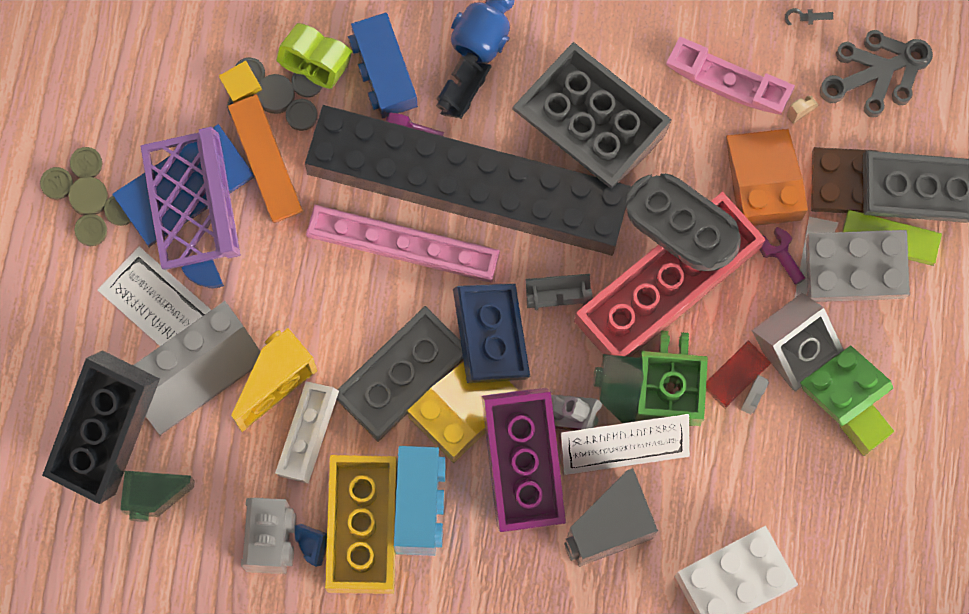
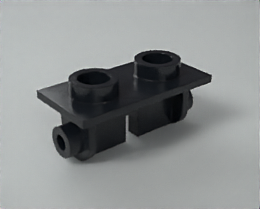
[436,52,492,119]

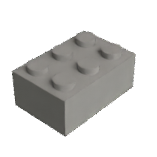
[805,230,910,302]

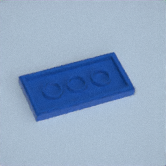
[112,124,255,247]

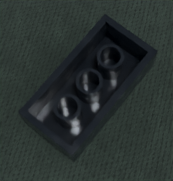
[42,350,160,504]

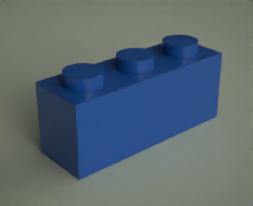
[348,12,418,119]

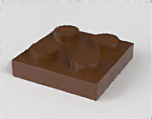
[811,147,877,213]

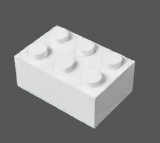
[674,526,798,614]

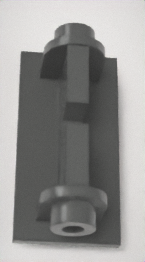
[526,274,593,310]

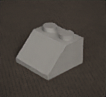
[752,293,844,391]

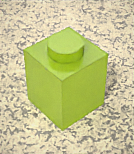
[839,404,895,456]

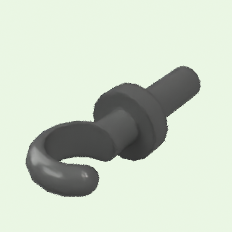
[785,8,833,25]

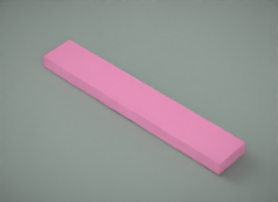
[306,204,500,283]

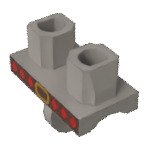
[551,395,603,431]

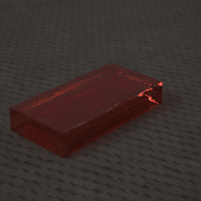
[706,340,771,409]

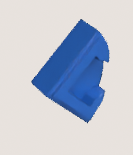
[181,260,224,289]
[294,524,327,567]

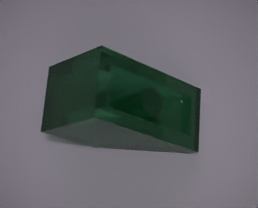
[593,354,644,424]
[120,471,195,522]

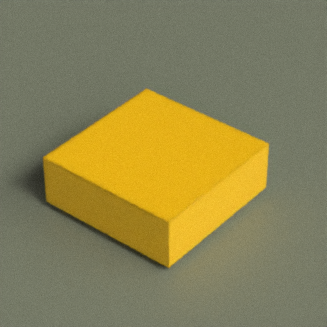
[219,61,262,103]

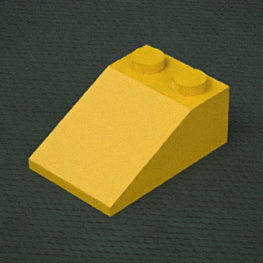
[231,328,318,432]
[407,362,519,463]

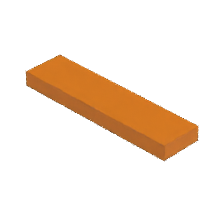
[228,94,303,223]

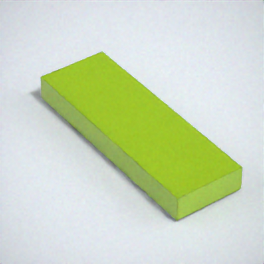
[842,210,942,266]

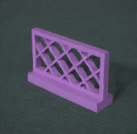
[140,127,241,270]

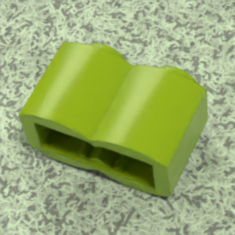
[276,23,352,89]

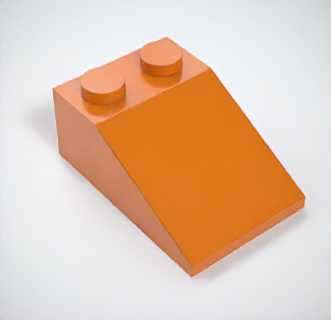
[726,129,808,226]

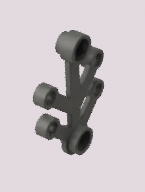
[820,30,933,118]

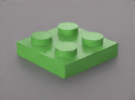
[800,345,894,426]

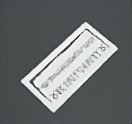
[98,246,211,346]
[561,414,690,475]

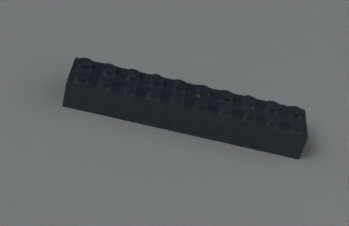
[305,105,632,256]

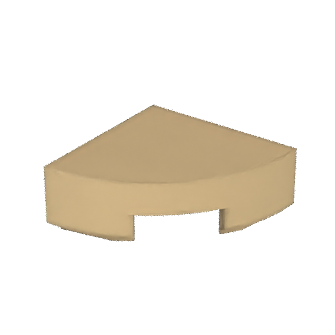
[787,95,818,124]

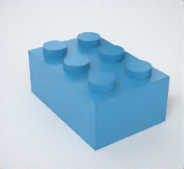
[394,446,446,556]

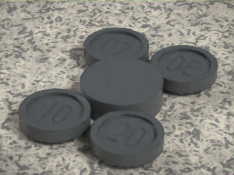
[227,57,322,131]

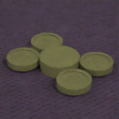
[40,147,131,246]

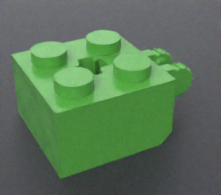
[635,331,708,427]

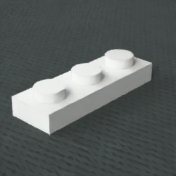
[275,381,339,484]

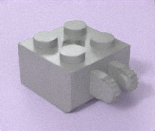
[241,498,296,574]

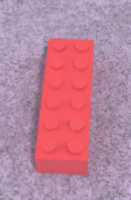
[574,191,765,369]

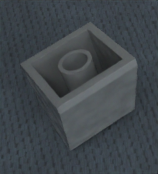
[564,468,658,567]

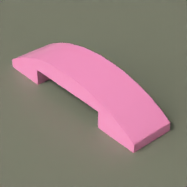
[666,37,795,115]

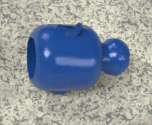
[451,0,515,64]

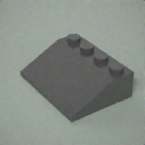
[512,42,672,189]

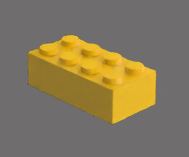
[325,455,398,594]

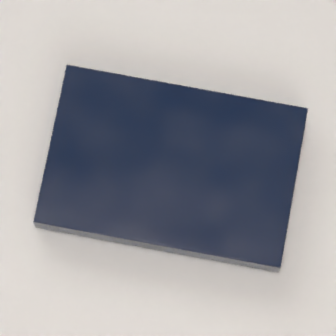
[453,284,530,383]

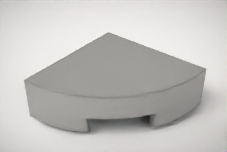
[741,375,769,415]

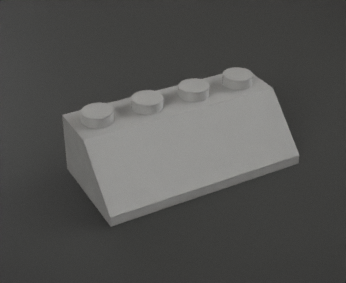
[133,301,261,435]

